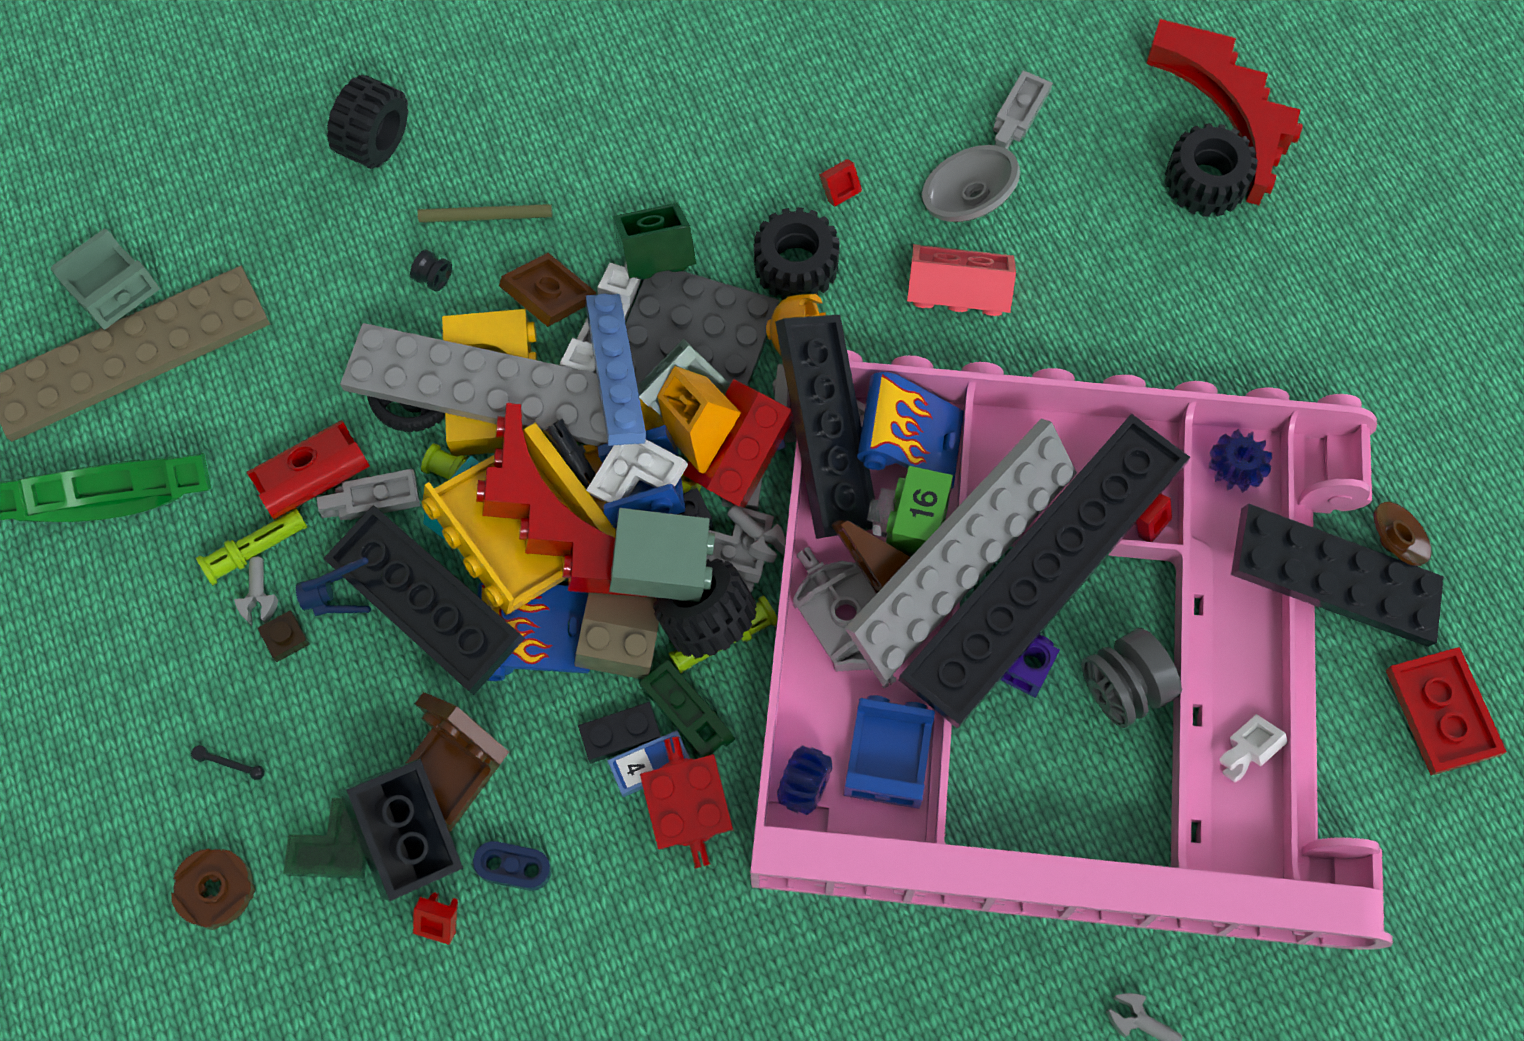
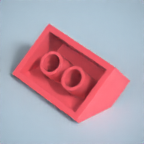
[907,244,1016,316]

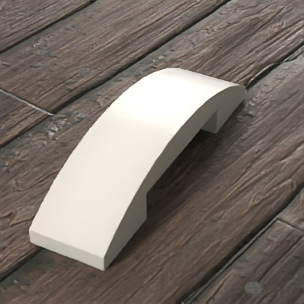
[560,263,641,373]

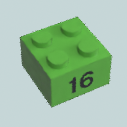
[886,466,953,557]

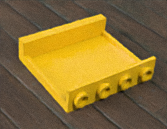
[421,422,616,615]

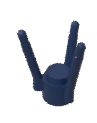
[296,557,371,616]

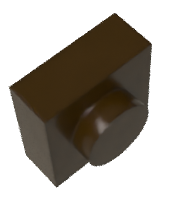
[257,610,310,662]

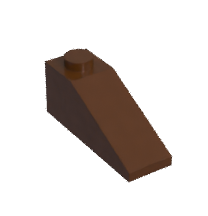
[832,521,911,594]

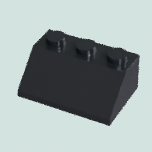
[339,759,463,901]

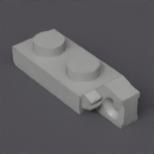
[993,71,1053,149]
[317,469,421,520]

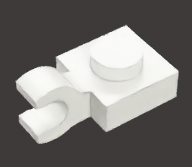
[1219,714,1288,782]

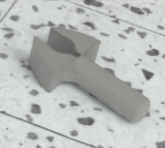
[727,505,786,563]
[234,556,278,626]
[1106,993,1182,1041]

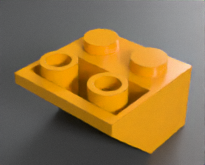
[657,366,741,474]

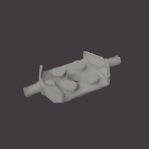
[793,547,897,688]

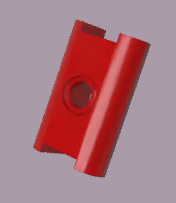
[247,420,370,520]

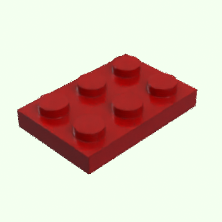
[1385,647,1507,776]

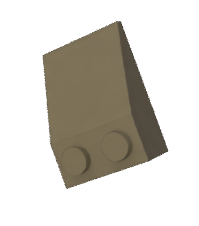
[575,593,659,679]

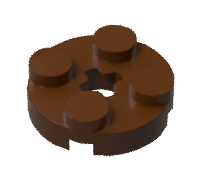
[171,849,255,930]

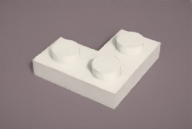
[586,439,688,503]

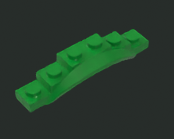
[0,453,211,522]

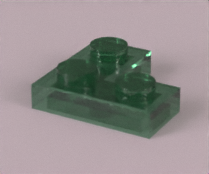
[283,798,366,879]

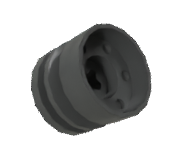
[1081,628,1182,728]

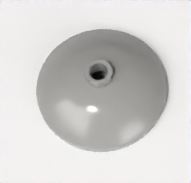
[922,145,1020,222]

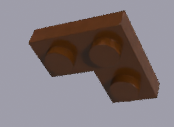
[414,692,509,764]

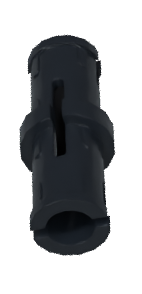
[543,418,596,490]

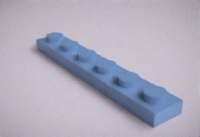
[586,294,646,446]

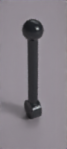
[191,745,265,780]

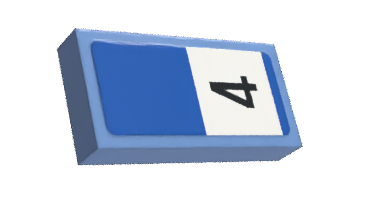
[607,730,690,797]

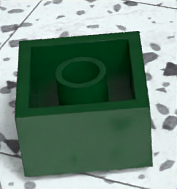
[612,202,696,279]

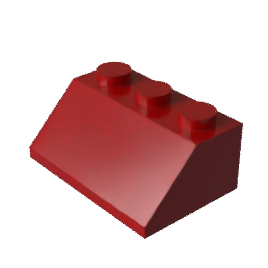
[683,379,793,508]

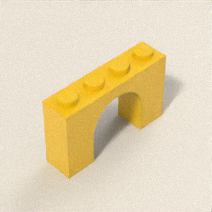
[442,309,538,456]

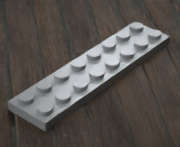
[340,323,608,446]
[845,419,1077,681]

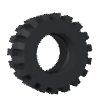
[327,75,408,169]
[1165,123,1257,217]
[754,207,840,300]
[653,559,757,658]

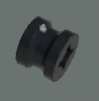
[410,249,452,292]

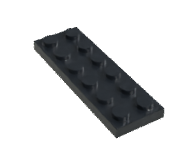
[775,315,881,539]
[1231,504,1444,647]
[323,505,525,695]

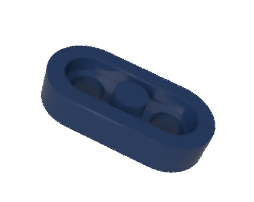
[473,841,552,891]

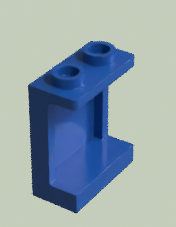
[598,425,685,529]
[844,695,935,809]

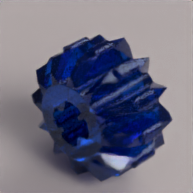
[1208,429,1272,493]
[777,745,832,815]

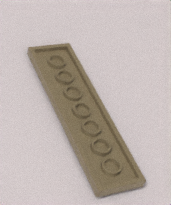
[0,265,270,442]

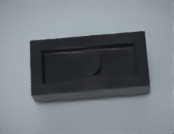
[578,702,661,764]

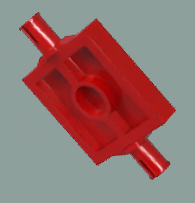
[640,736,733,869]

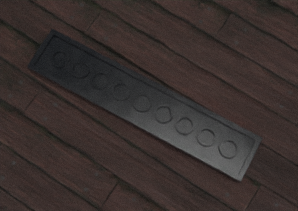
[899,414,1190,729]

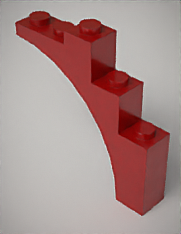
[1146,19,1303,205]
[476,403,656,598]

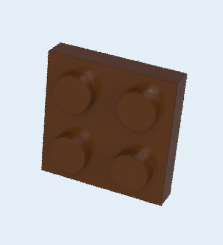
[499,253,597,327]

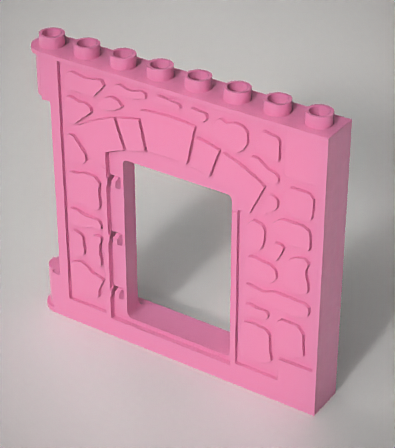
[751,350,1393,949]

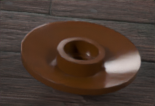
[1374,502,1432,566]

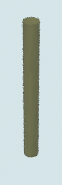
[418,204,553,223]

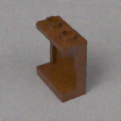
[405,727,503,833]

